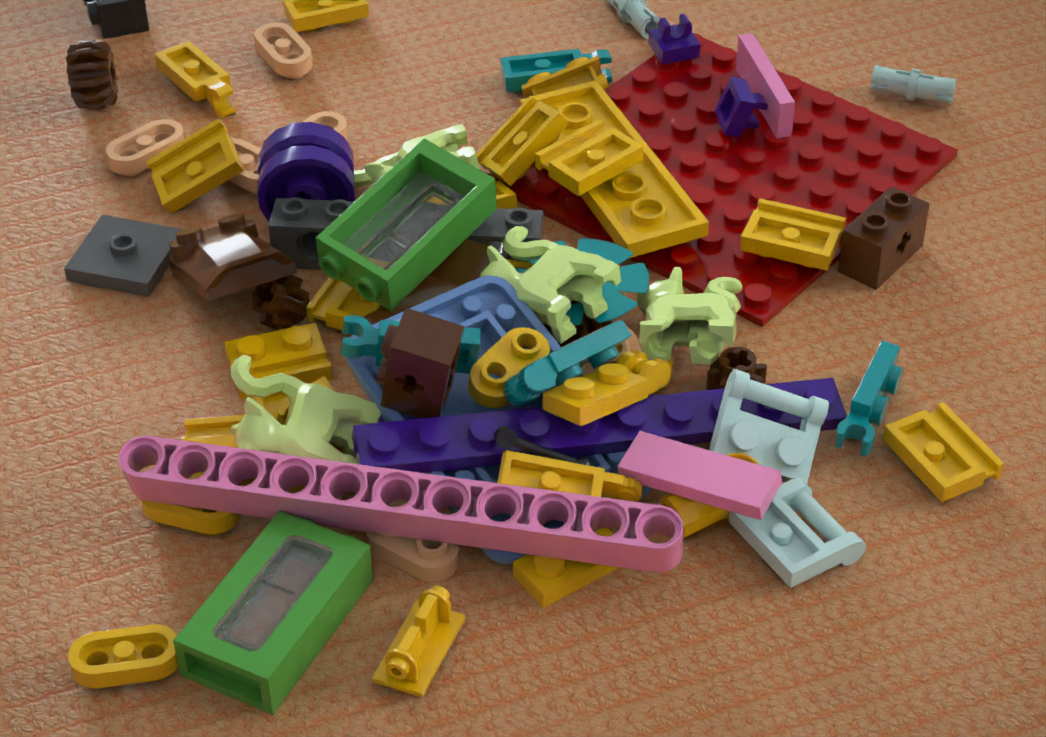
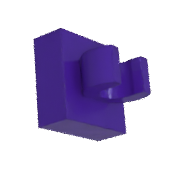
[648,14,700,65]
[714,77,769,137]

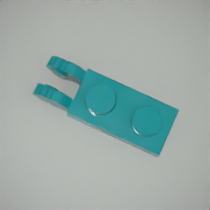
[503,319,632,406]

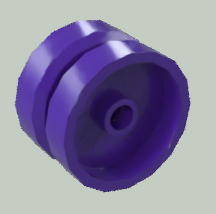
[257,122,355,222]

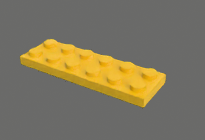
[520,80,709,258]

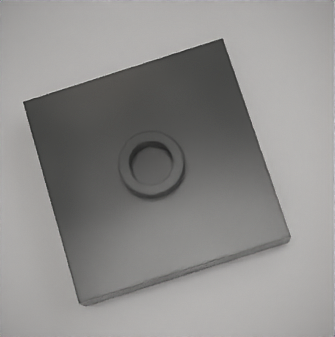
[64,215,183,296]

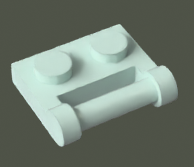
[709,369,829,484]
[729,478,866,588]

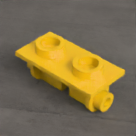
[521,55,609,98]
[372,585,466,698]

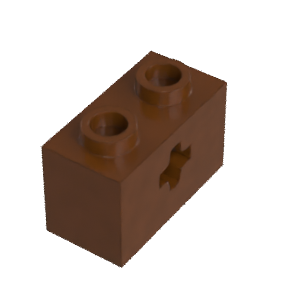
[838,187,930,290]
[376,308,465,419]

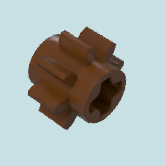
[252,275,310,330]
[706,347,767,390]

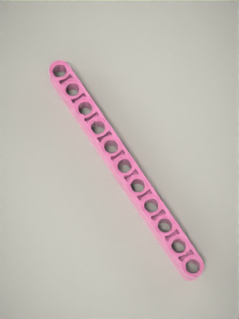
[118,436,683,572]

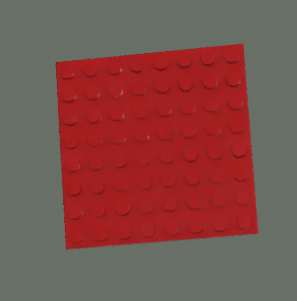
[488,33,958,327]

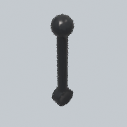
[494,426,592,466]

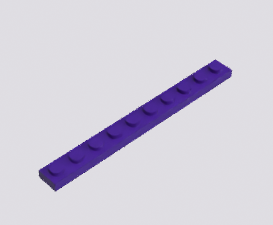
[352,378,847,473]

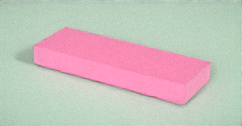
[736,33,795,139]
[617,431,782,520]

